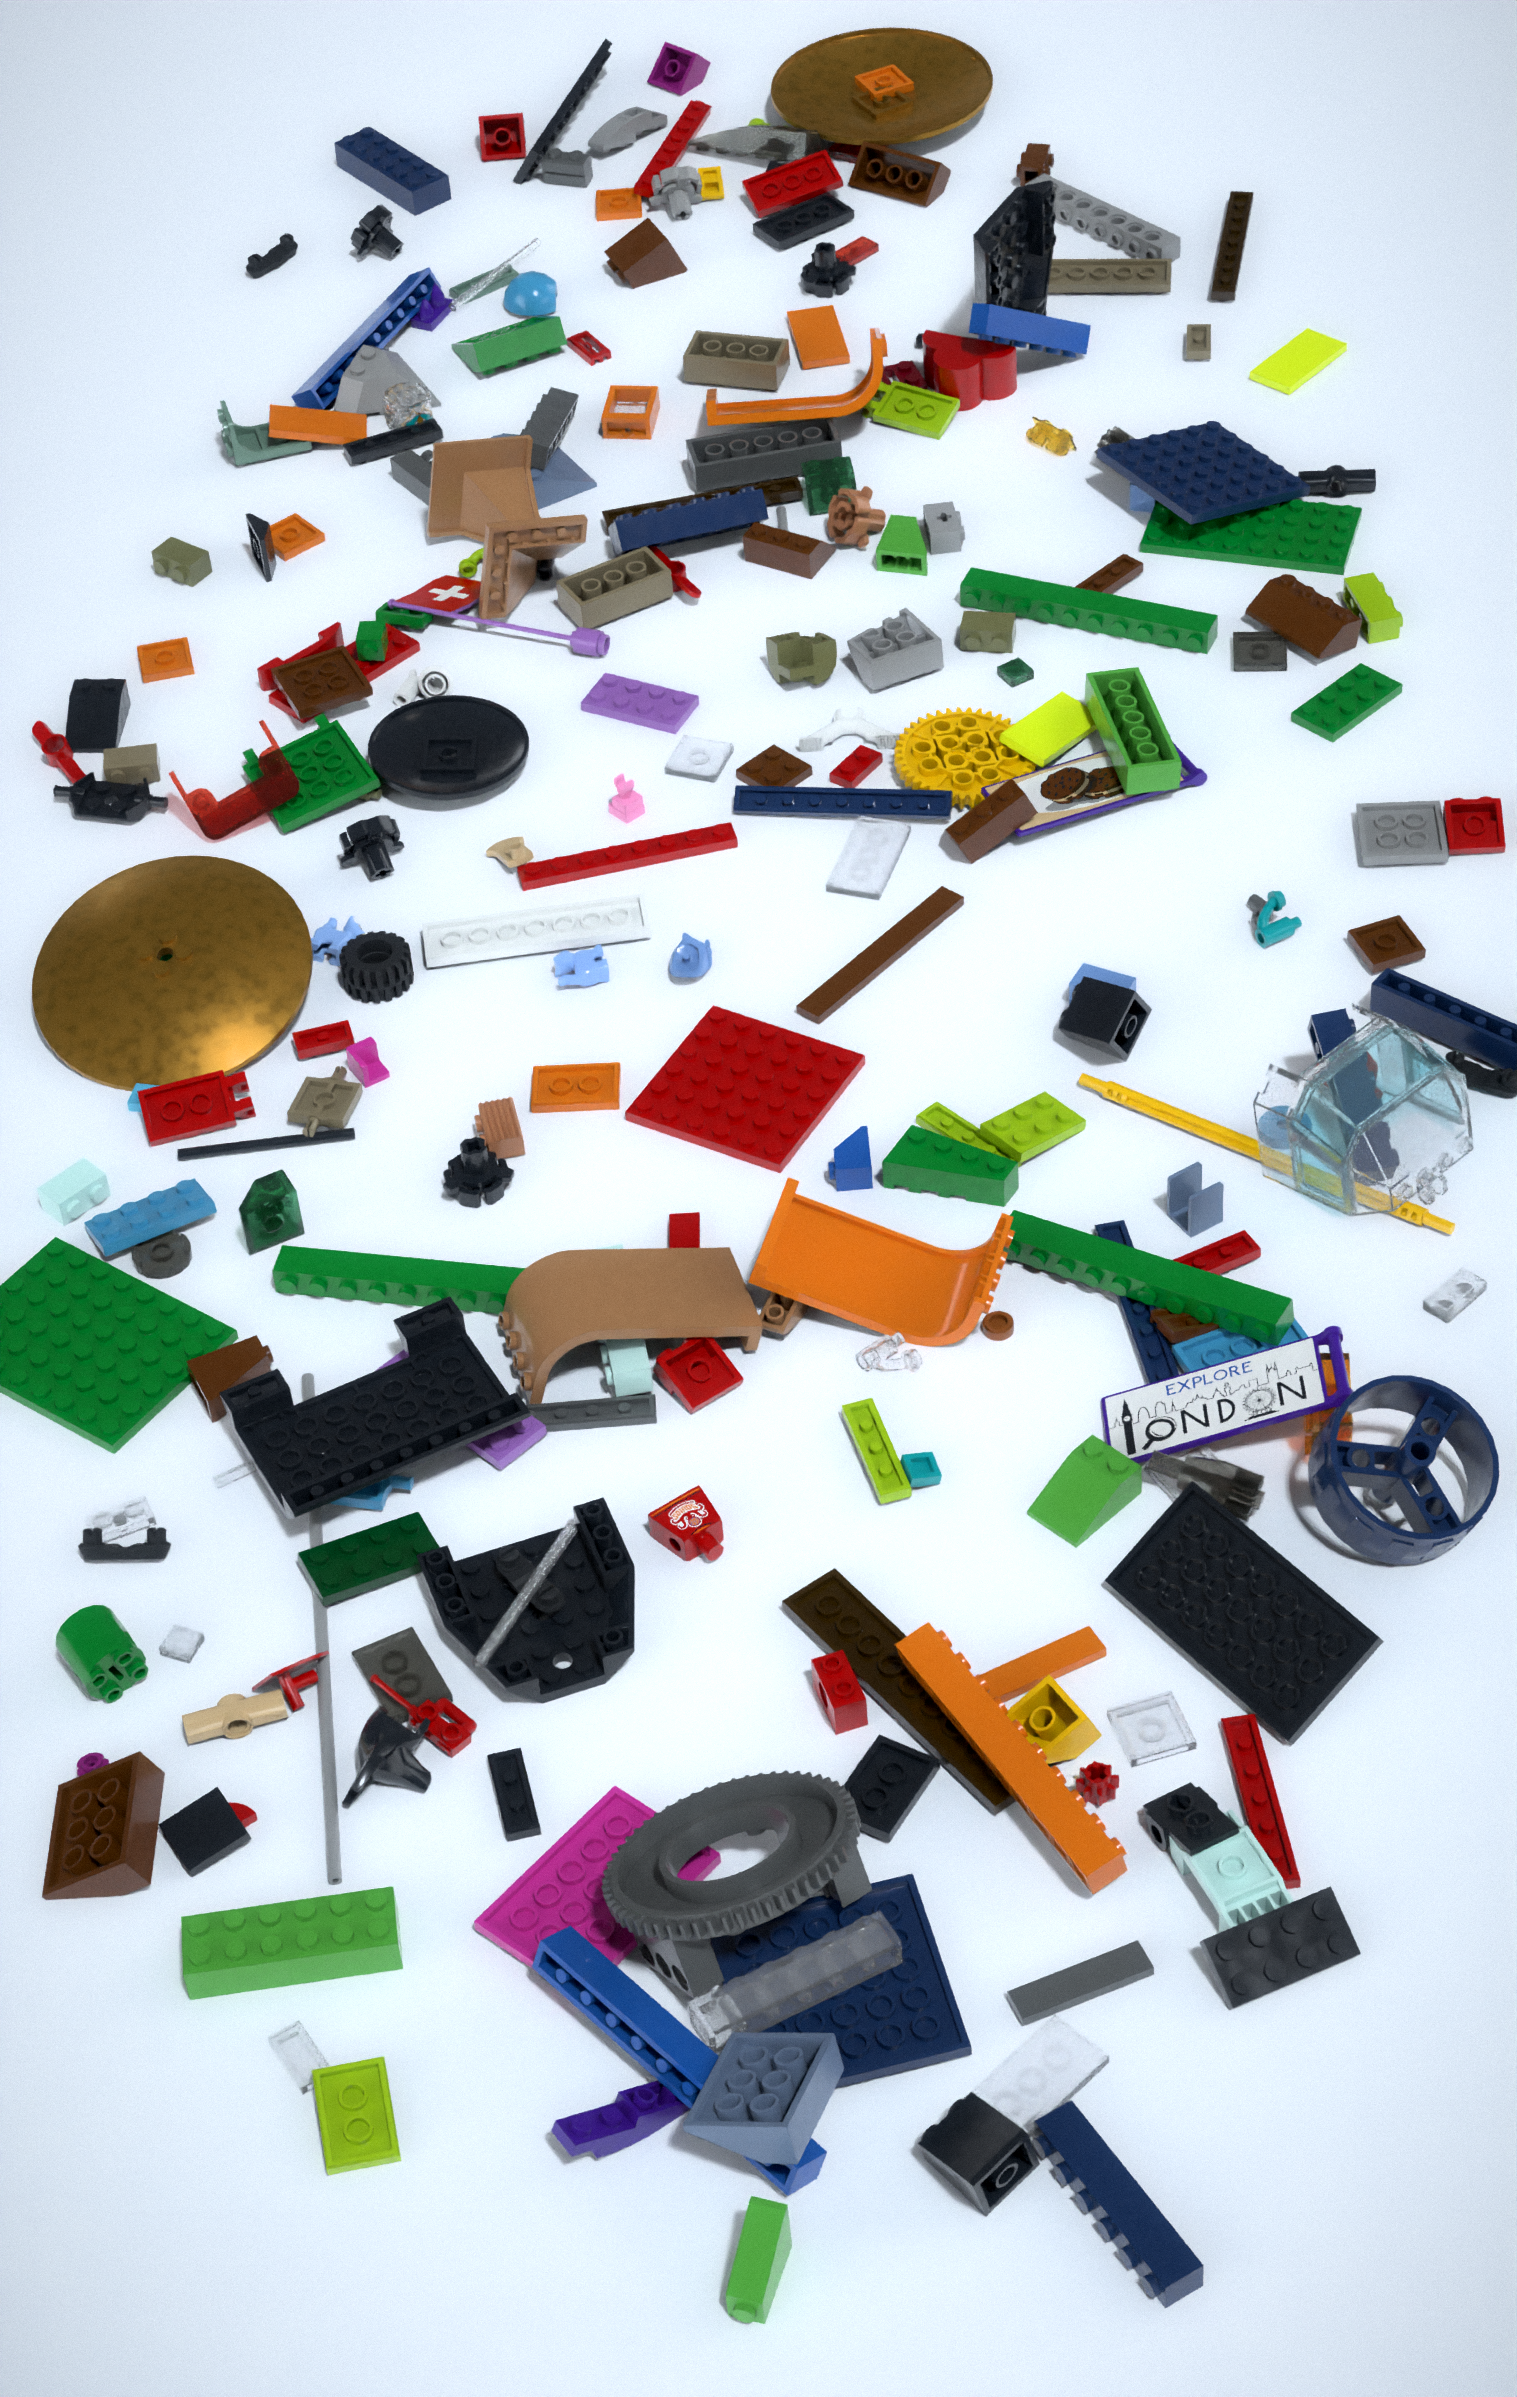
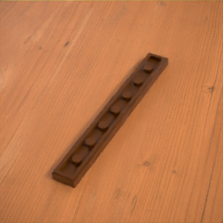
[796,886,964,1024]

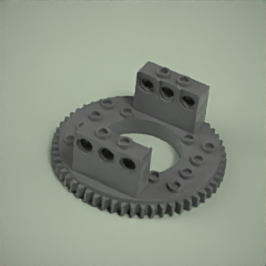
[602,1770,873,1999]

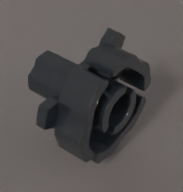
[350,205,404,259]
[800,242,857,298]
[339,815,405,879]
[443,1137,515,1208]

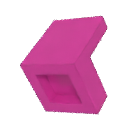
[346,1037,390,1088]

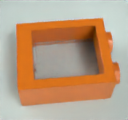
[601,385,660,440]

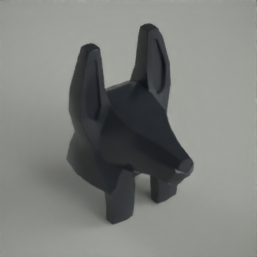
[342,1705,432,1808]

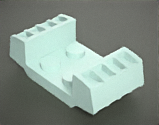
[1169,1809,1294,1932]

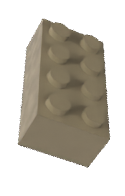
[683,330,790,391]
[556,546,673,629]

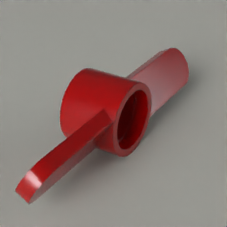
[649,546,702,598]
[32,721,86,784]

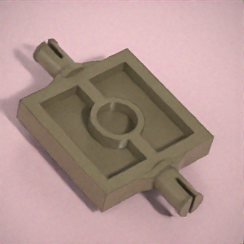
[287,1066,363,1137]

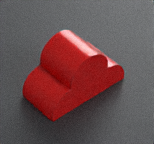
[922,330,1017,412]

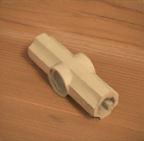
[182,1689,288,1744]

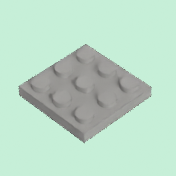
[1356,800,1449,866]

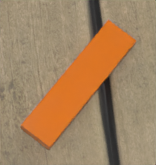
[981,1626,1106,1703]

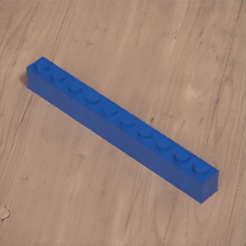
[291,267,441,410]
[532,1926,827,2196]

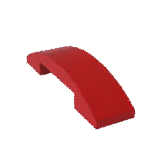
[257,622,344,691]

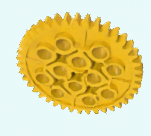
[894,707,1036,809]

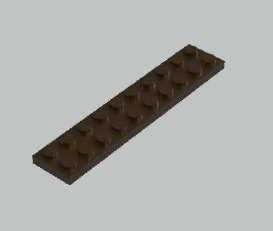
[782,1568,1016,1815]

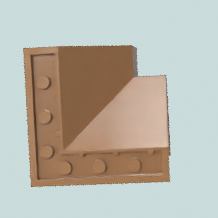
[427,435,588,619]

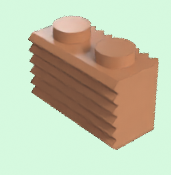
[474,1096,525,1160]

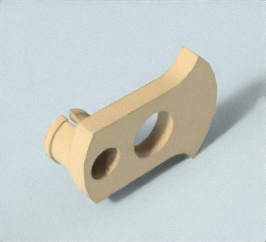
[486,836,534,868]

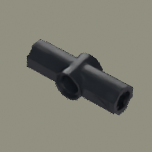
[1298,465,1376,498]

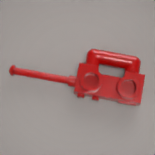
[370,1674,477,1758]

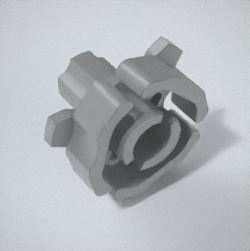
[649,166,703,221]

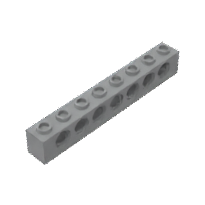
[1025,173,1181,262]

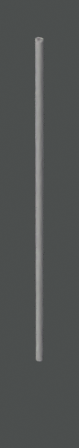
[301,1373,342,1885]

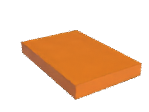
[531,1062,621,1113]

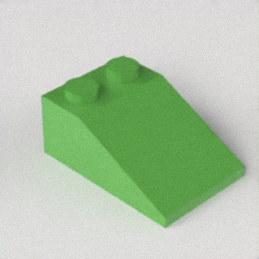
[1027,1434,1142,1548]

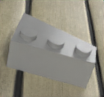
[847,607,944,690]

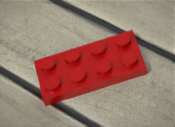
[742,149,844,218]

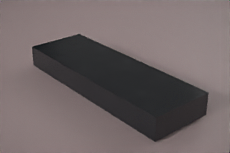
[487,1747,541,1842]

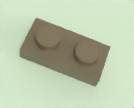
[1186,324,1211,360]

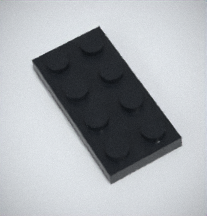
[753,192,855,250]
[1200,1886,1361,2010]

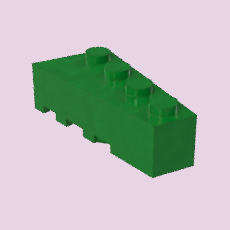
[882,1125,1019,1207]

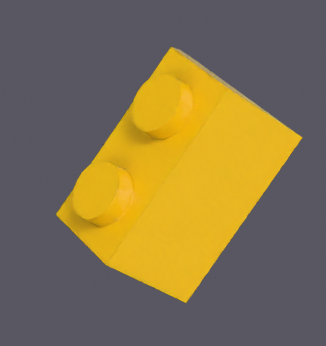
[1007,1674,1102,1764]

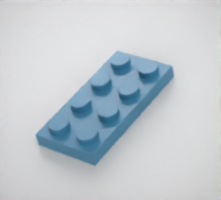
[84,1178,217,1257]
[1172,1318,1308,1373]

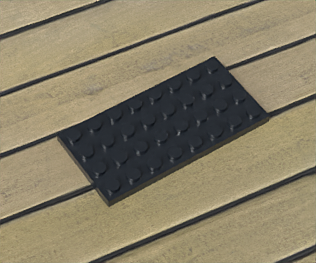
[1104,1480,1384,1745]

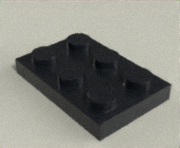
[844,1734,940,1843]

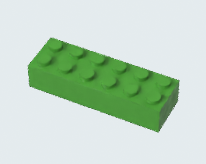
[1084,667,1182,795]
[181,1886,403,2000]

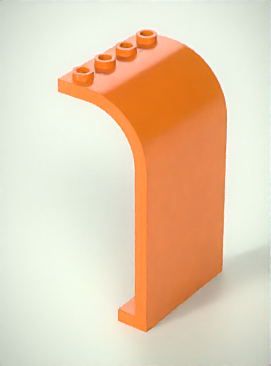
[706,328,887,426]
[748,1177,1015,1346]

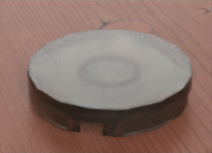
[131,1230,193,1279]

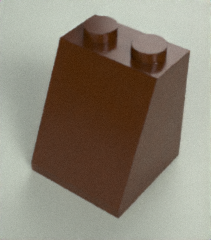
[604,218,688,289]

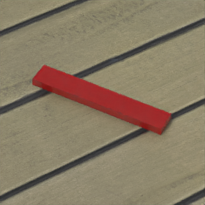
[1221,1714,1301,1889]

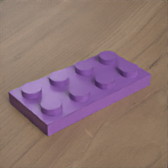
[581,672,699,735]

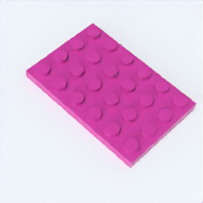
[474,1785,721,1970]

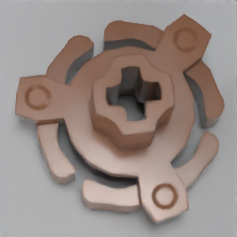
[827,486,886,548]

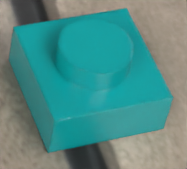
[900,1451,942,1487]

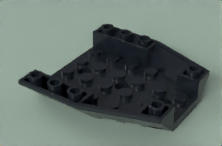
[973,180,1056,346]
[416,1497,635,1704]

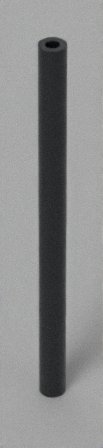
[177,1128,356,1161]

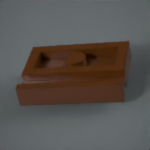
[1150,1308,1220,1343]

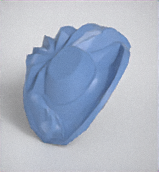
[669,933,712,978]

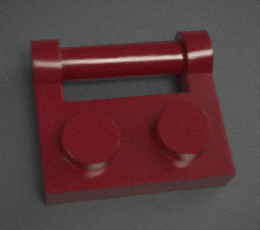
[881,360,928,390]

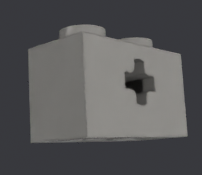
[923,501,965,555]

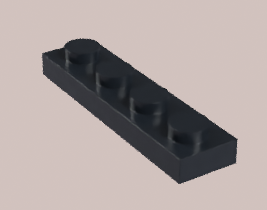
[343,418,443,465]

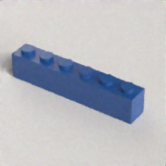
[968,303,1091,358]

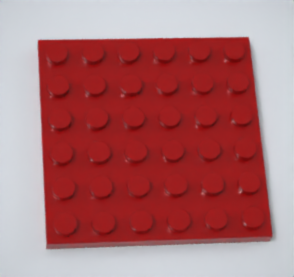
[625,1005,866,1173]

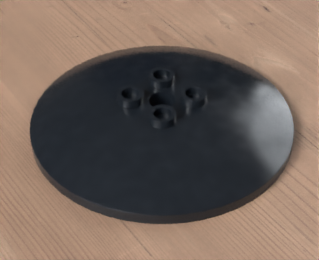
[368,695,529,800]

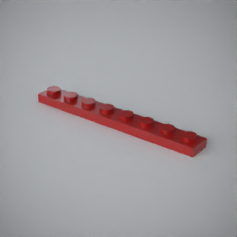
[633,100,712,198]
[516,822,738,891]

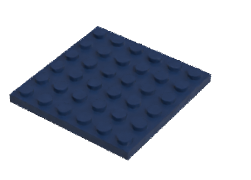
[1096,421,1311,525]
[709,1873,972,2088]

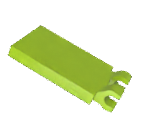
[861,380,960,440]

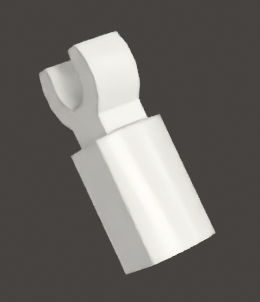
[393,668,420,706]

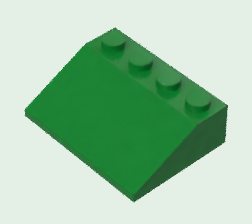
[451,316,567,375]

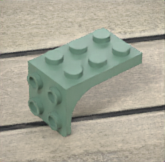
[217,400,312,466]

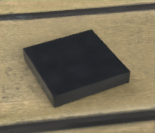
[158,1787,252,1877]

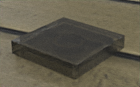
[1233,631,1287,672]

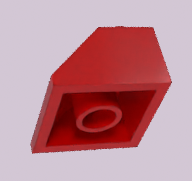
[478,112,527,162]

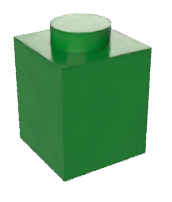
[356,621,388,661]

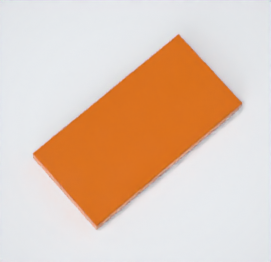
[787,305,850,370]
[268,404,367,445]

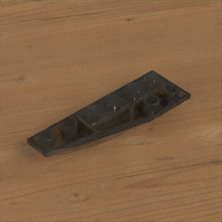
[688,125,827,162]

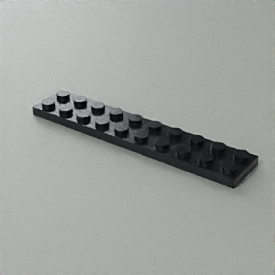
[512,38,613,185]

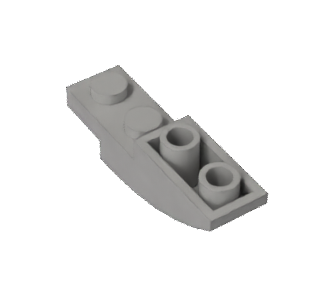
[588,106,668,153]

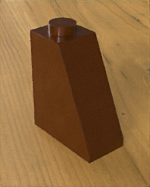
[186,1335,274,1423]

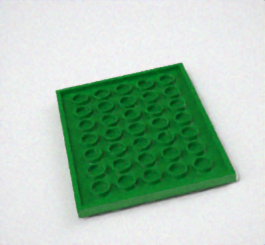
[0,1237,239,1454]

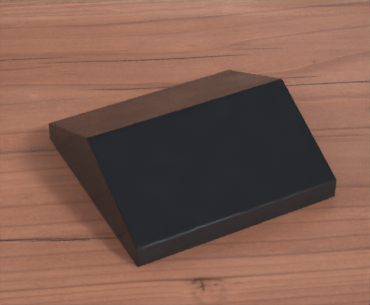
[245,513,277,582]

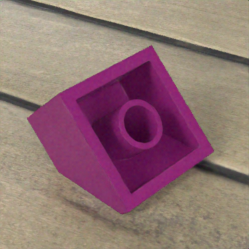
[647,41,711,96]

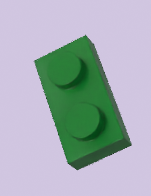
[375,602,433,630]

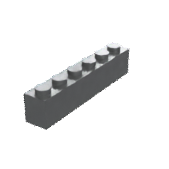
[520,387,579,470]

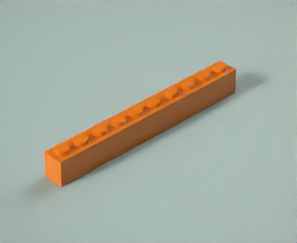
[895,1622,1128,1895]

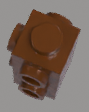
[1016,143,1054,186]

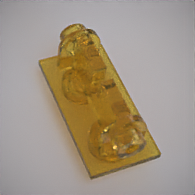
[1026,416,1077,456]

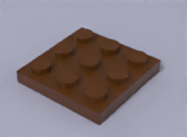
[271,645,373,719]

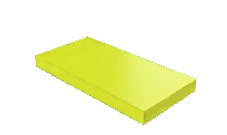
[1250,328,1347,395]
[999,691,1097,768]

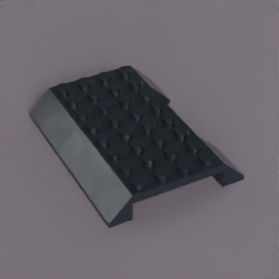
[219,1296,531,1519]

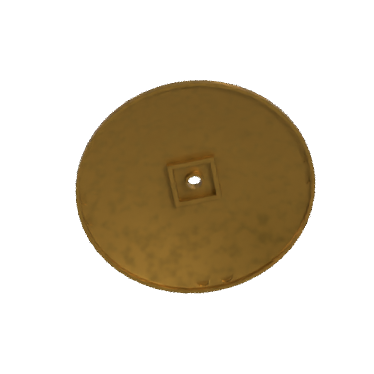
[771,27,993,145]
[32,855,313,1092]

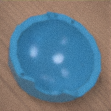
[503,271,558,316]

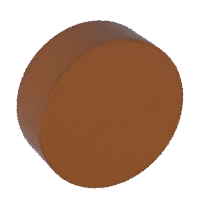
[982,1311,1014,1341]

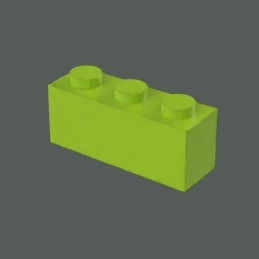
[1343,572,1403,644]

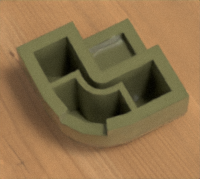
[766,632,837,685]

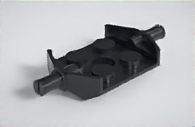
[53,772,168,822]

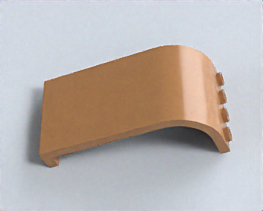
[498,1247,763,1404]

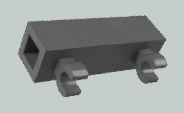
[390,449,433,506]

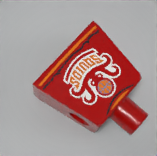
[648,1485,724,1561]

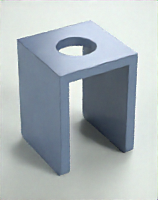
[1167,1161,1224,1238]

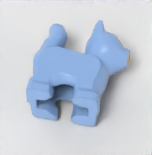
[311,916,365,967]
[553,944,610,987]

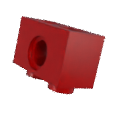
[811,1650,868,1735]

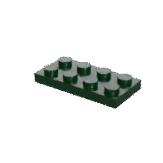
[298,1511,440,1606]

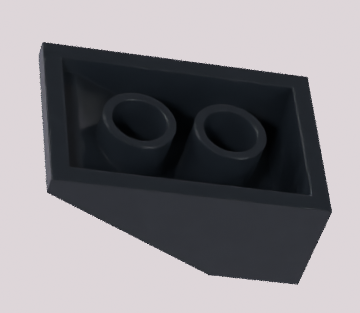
[65,678,131,753]

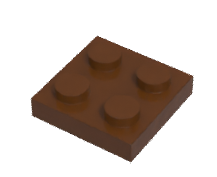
[736,744,813,787]
[1347,915,1426,973]

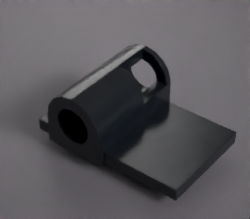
[1143,1782,1240,1856]

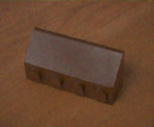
[848,141,952,207]
[1245,574,1362,659]

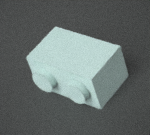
[37,1158,111,1226]

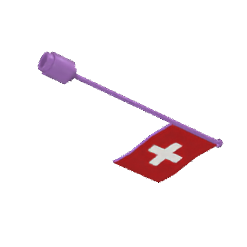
[388,575,610,657]

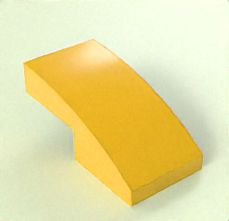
[698,166,724,201]

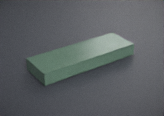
[449,263,519,305]

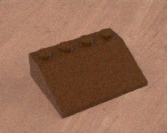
[42,1751,165,1900]

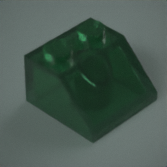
[801,456,857,516]
[238,1169,305,1256]

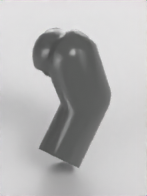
[1247,894,1274,925]

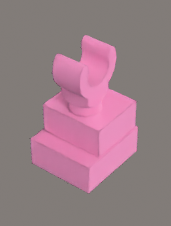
[608,773,645,824]

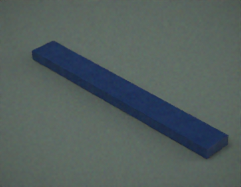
[733,785,953,820]
[1094,1220,1179,1384]

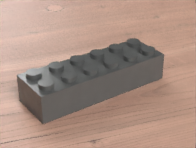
[686,417,843,492]

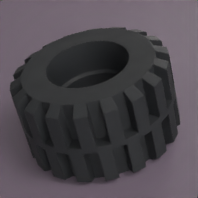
[339,931,414,1003]

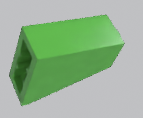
[876,514,928,576]
[726,2196,792,2324]

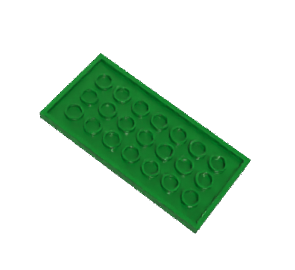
[1140,499,1362,575]

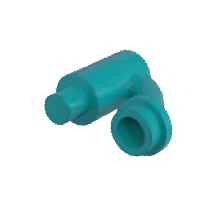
[1255,890,1302,948]

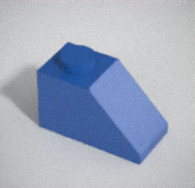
[828,1126,873,1192]

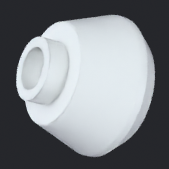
[418,665,454,698]

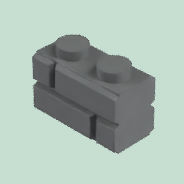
[541,148,593,188]

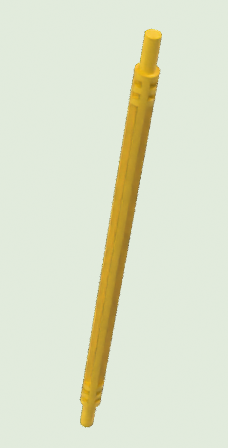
[1078,1073,1456,1235]

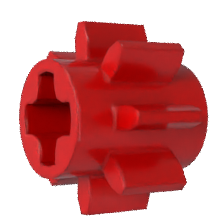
[1076,1761,1119,1806]

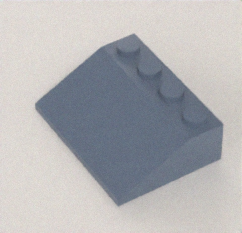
[491,433,597,510]
[682,2032,844,2165]

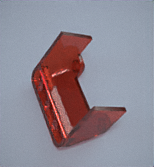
[168,720,300,840]

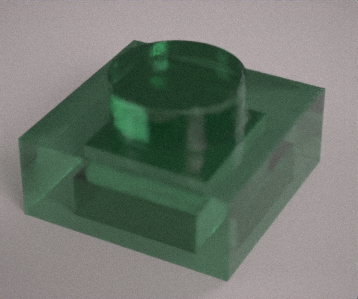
[997,657,1034,688]

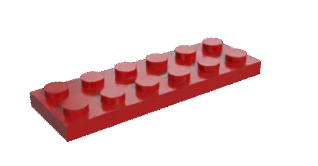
[268,623,420,724]

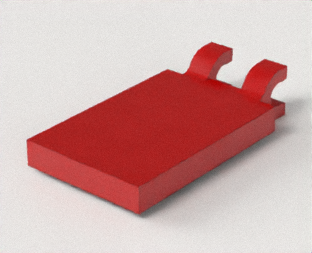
[137,1070,256,1147]

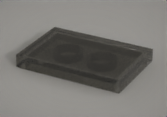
[351,1626,454,1724]

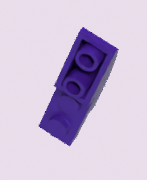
[551,2080,690,2159]

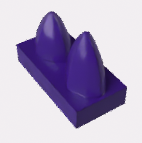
[411,283,455,332]

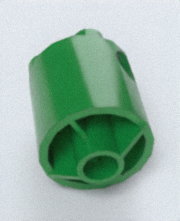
[55,1605,149,1703]

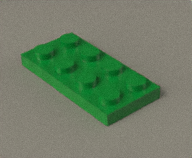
[1291,663,1403,743]

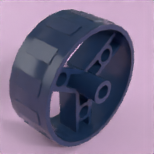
[1308,1375,1500,1565]

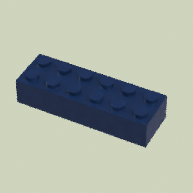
[334,127,451,216]
[608,486,769,557]

